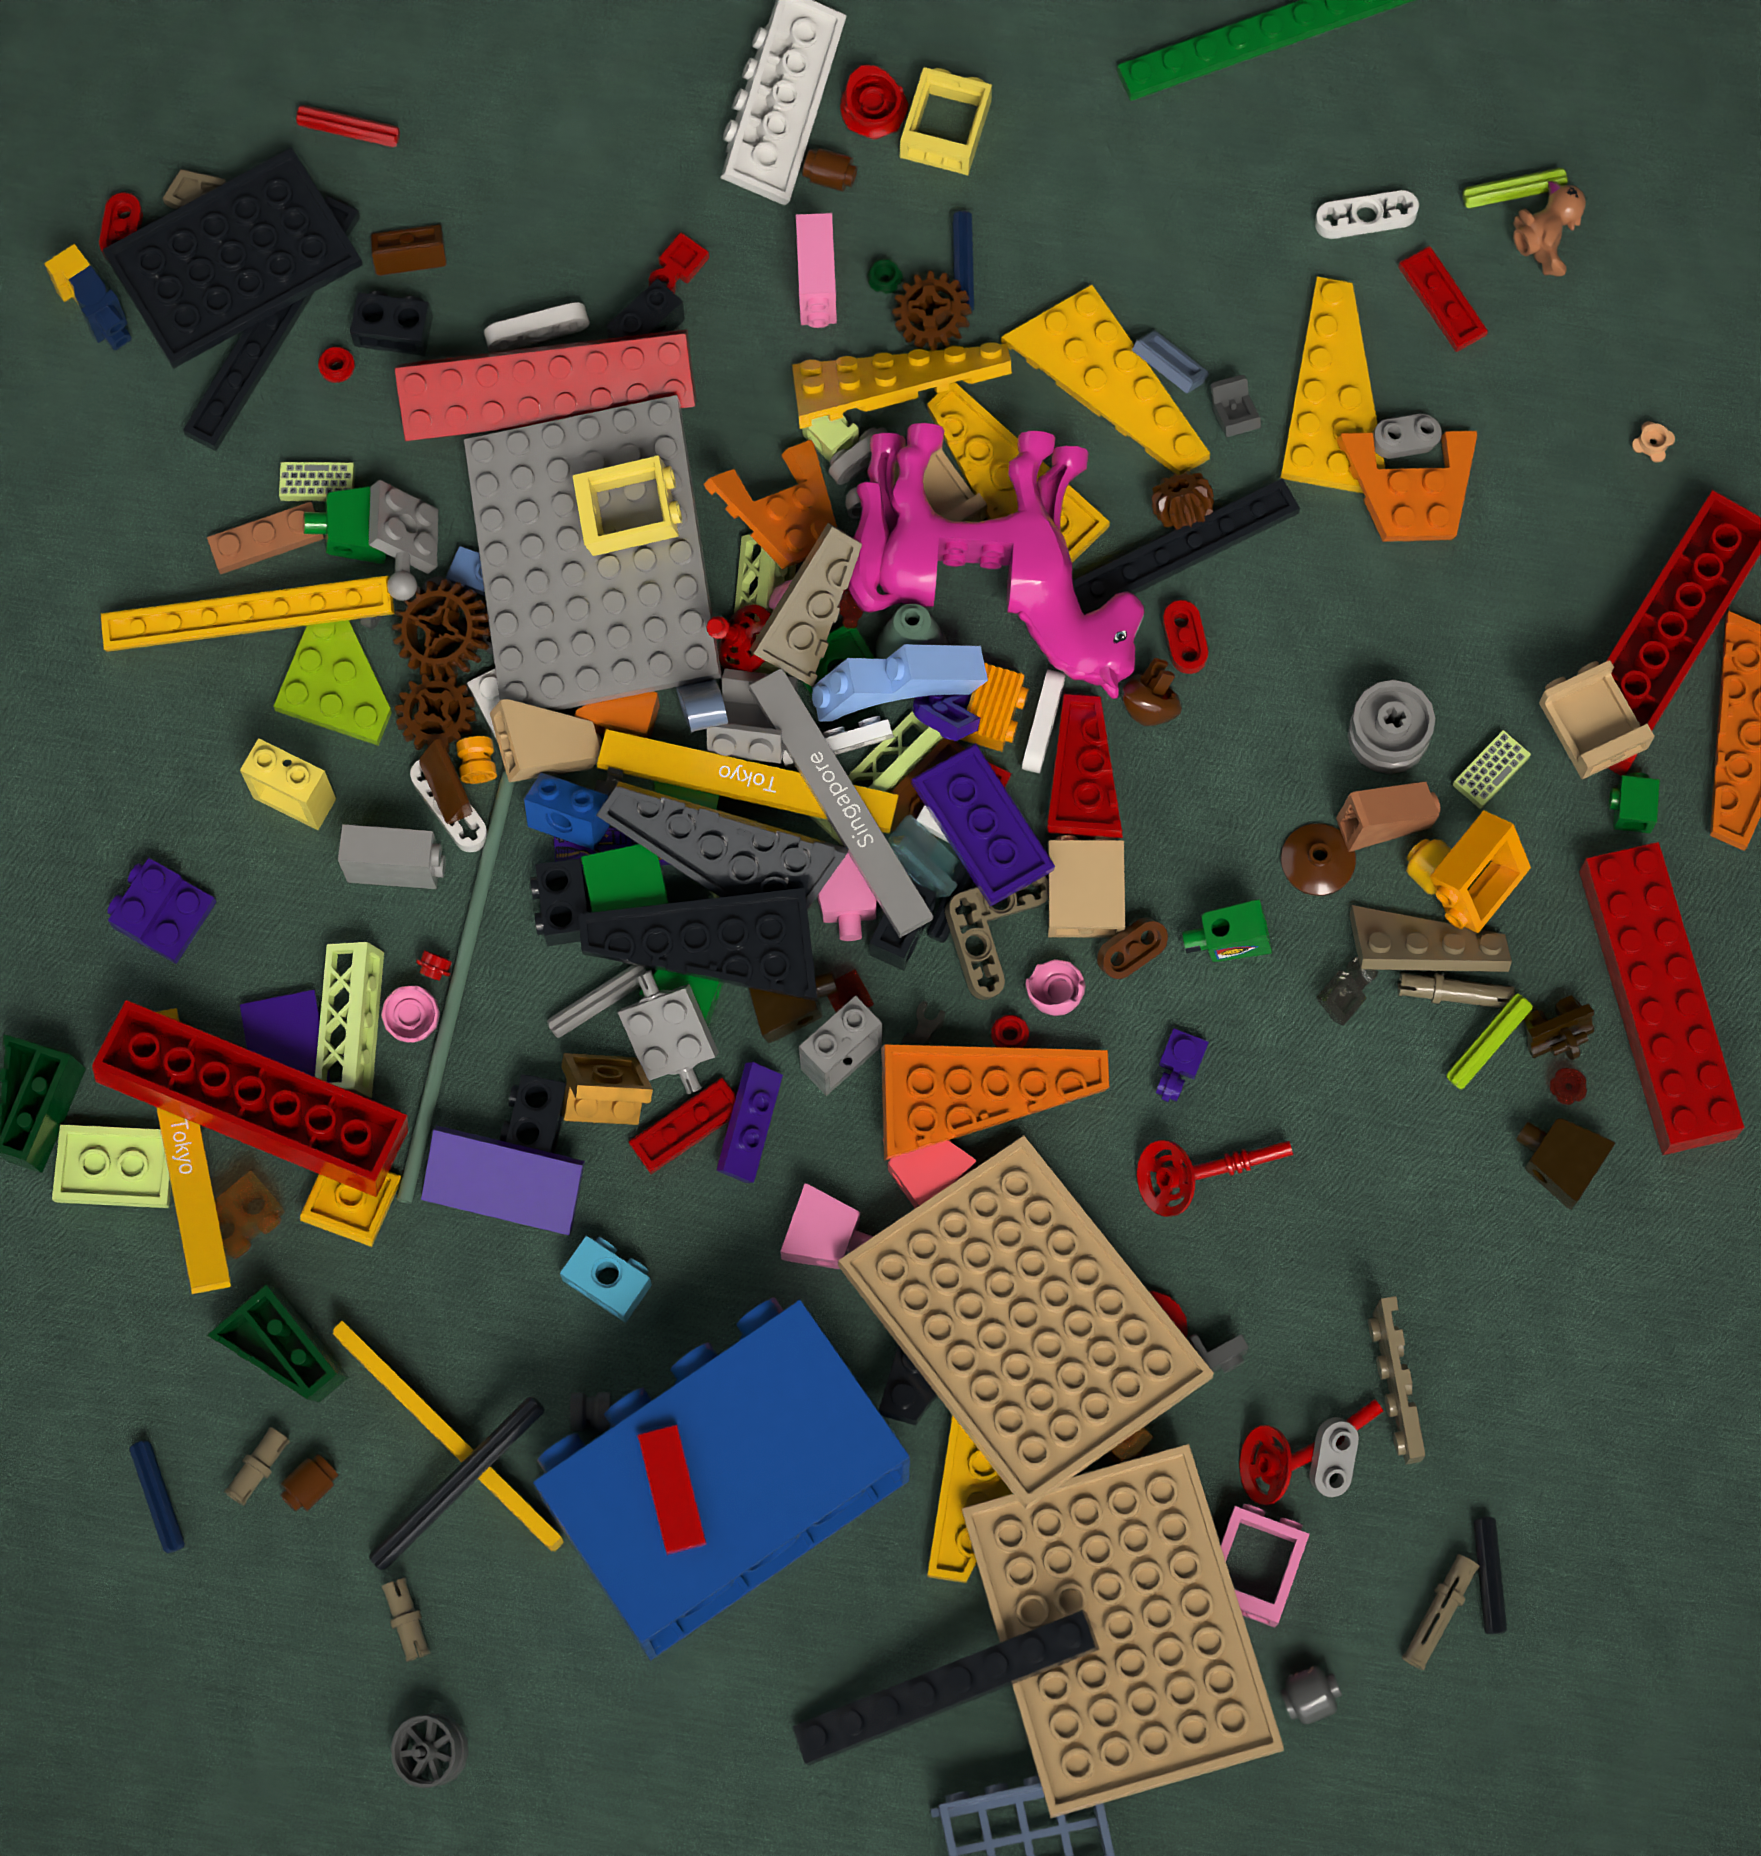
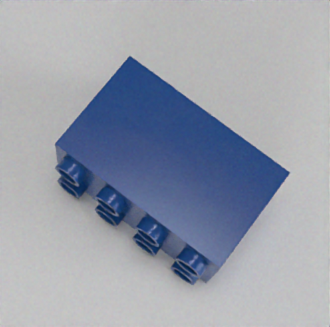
[533,1298,910,1661]

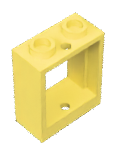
[900,67,992,175]
[572,455,682,556]
[240,738,336,830]

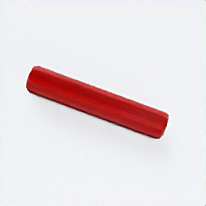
[296,105,400,147]

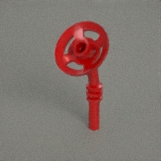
[706,605,771,672]
[1137,1140,1293,1217]
[1239,1399,1383,1505]

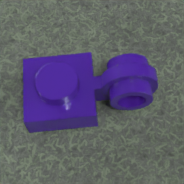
[1156,1028,1209,1102]

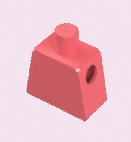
[883,1138,976,1208]

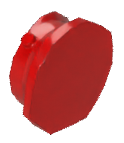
[840,65,909,140]

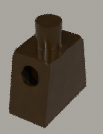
[749,971,839,1044]
[1516,1118,1616,1210]

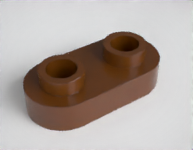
[1097,918,1168,979]

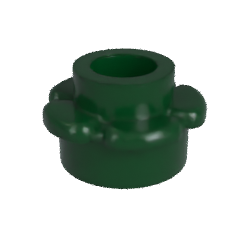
[868,259,903,294]

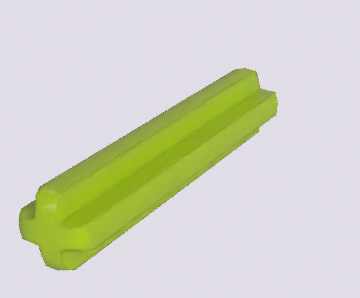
[1462,168,1568,208]
[1446,994,1533,1089]

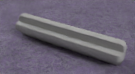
[547,964,646,1038]

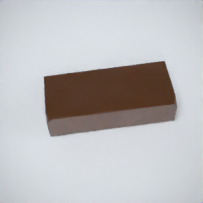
[371,225,447,276]
[419,738,473,824]

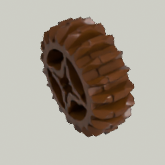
[392,579,491,678]

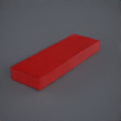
[1398,246,1488,352]
[628,1078,736,1175]
[638,1425,707,1555]

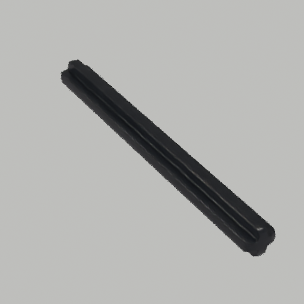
[369,1397,545,1570]

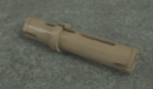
[1397,972,1515,1008]
[1402,1554,1479,1671]

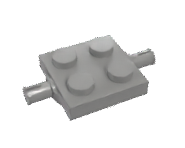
[618,970,719,1094]

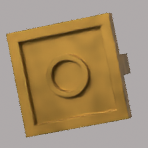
[561,1053,653,1125]

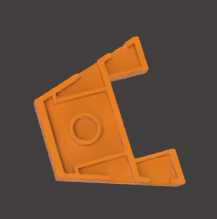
[1337,431,1477,542]
[703,440,837,569]

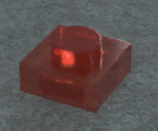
[827,969,874,1013]

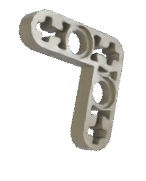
[945,876,1049,1000]

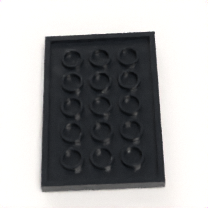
[102,147,363,369]

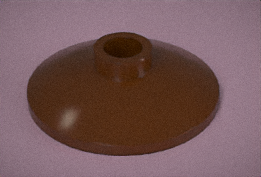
[1281,823,1356,896]

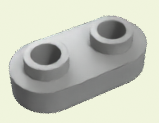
[1371,414,1442,459]
[828,427,889,485]
[1310,1417,1359,1497]

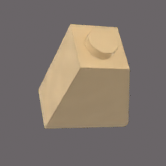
[490,699,603,782]

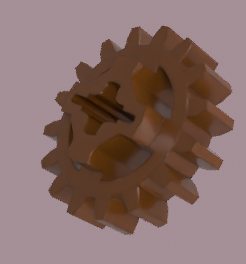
[892,271,972,351]
[395,673,477,752]

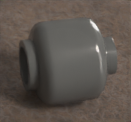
[1280,1666,1342,1725]

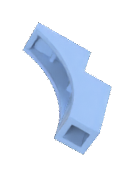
[812,644,988,721]

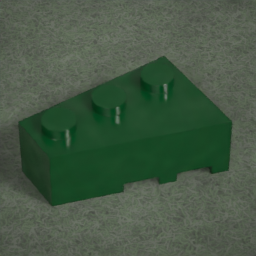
[0,1034,86,1173]
[207,1285,349,1402]

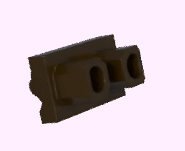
[1524,995,1594,1060]

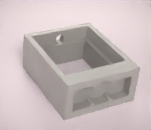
[799,996,882,1096]

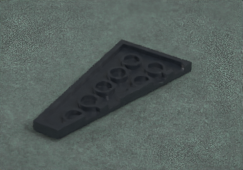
[578,888,818,1002]

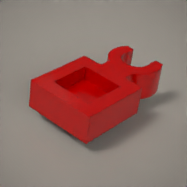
[648,232,710,293]

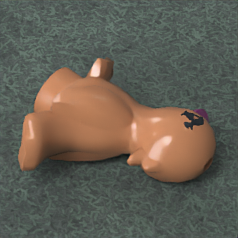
[1513,181,1586,276]

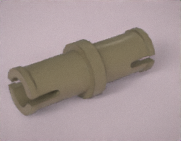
[224,1427,290,1506]
[381,1578,431,1662]

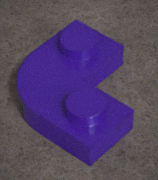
[912,693,981,741]

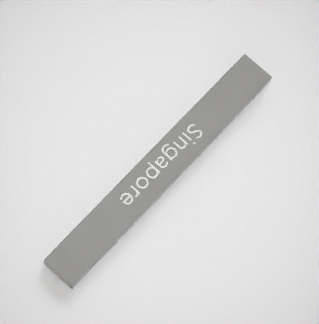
[749,668,933,938]

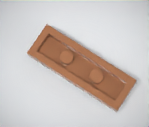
[207,502,324,575]

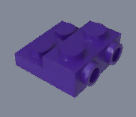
[107,858,217,964]

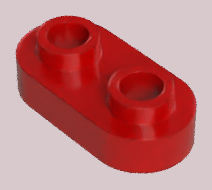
[99,193,143,258]
[1163,600,1208,674]

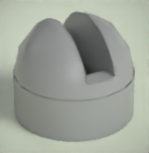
[845,487,862,519]

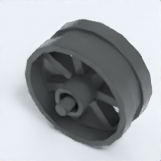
[391,1713,469,1788]

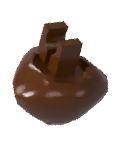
[1122,658,1182,726]

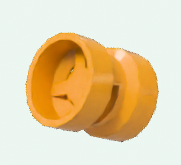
[456,736,497,784]

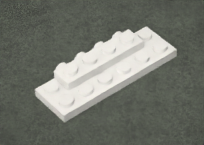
[720,0,847,206]

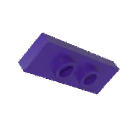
[716,1062,783,1183]

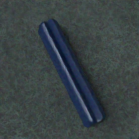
[953,211,974,311]
[129,1440,185,1553]

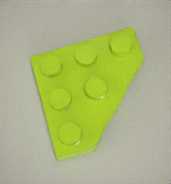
[273,620,392,746]

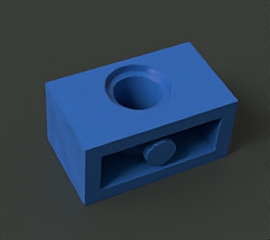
[524,772,610,850]

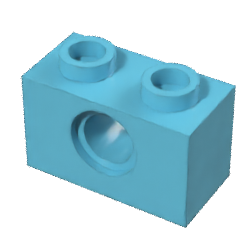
[560,1236,652,1323]

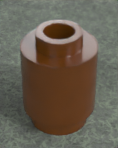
[803,148,858,192]
[280,1454,339,1512]

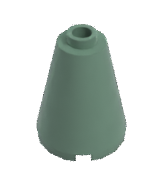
[875,604,948,659]

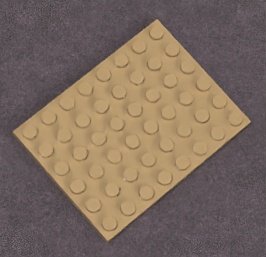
[838,1136,1214,1510]
[962,1444,1284,1818]

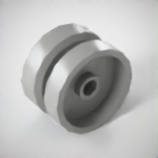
[1348,680,1436,774]

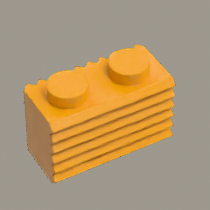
[960,663,1029,752]

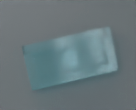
[887,815,960,897]

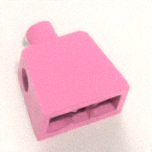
[817,853,878,941]
[780,1184,874,1269]

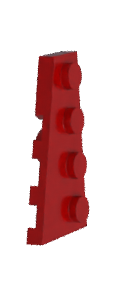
[1047,694,1123,838]

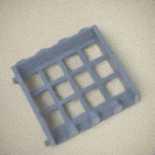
[931,1776,1115,1856]

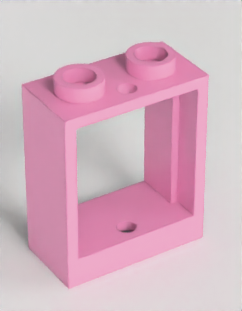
[796,213,837,328]
[1220,1504,1309,1628]

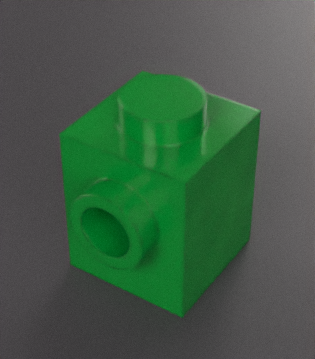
[1609,773,1660,833]

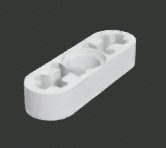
[1315,190,1419,239]
[484,303,589,352]
[1022,669,1066,774]
[410,760,487,852]

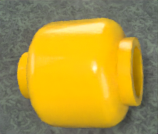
[1406,839,1451,894]

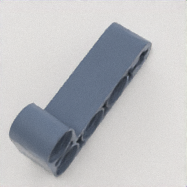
[676,679,728,732]

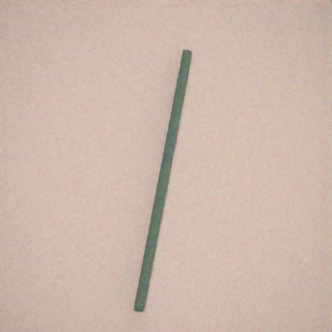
[397,772,515,1204]

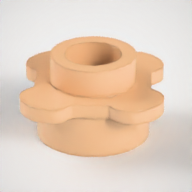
[1632,421,1675,463]

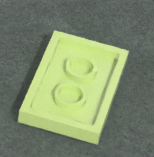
[52,1124,171,1208]

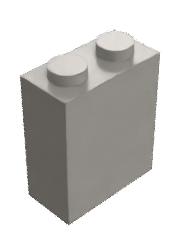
[338,824,446,889]

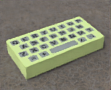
[279,462,355,501]
[1453,730,1531,810]

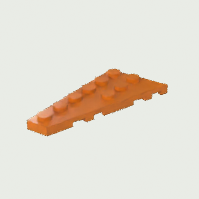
[1710,611,1761,851]
[881,1044,1109,1161]

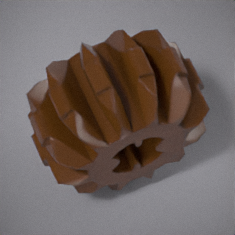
[1151,470,1214,530]

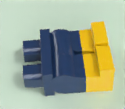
[44,244,132,351]

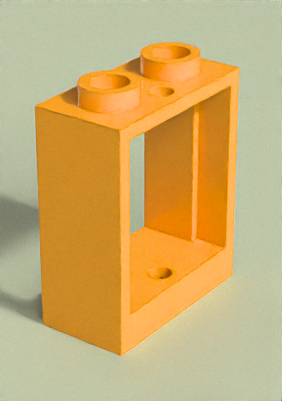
[1430,810,1531,933]

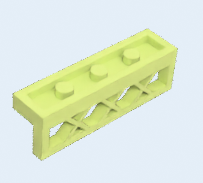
[729,534,796,674]
[810,711,944,846]
[315,942,384,1098]

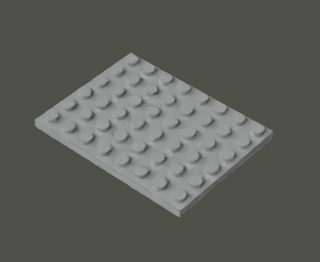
[464,395,722,711]

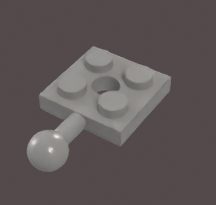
[369,480,438,601]

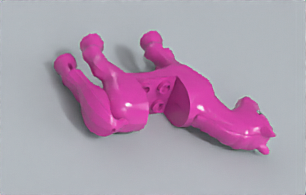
[848,423,1144,699]

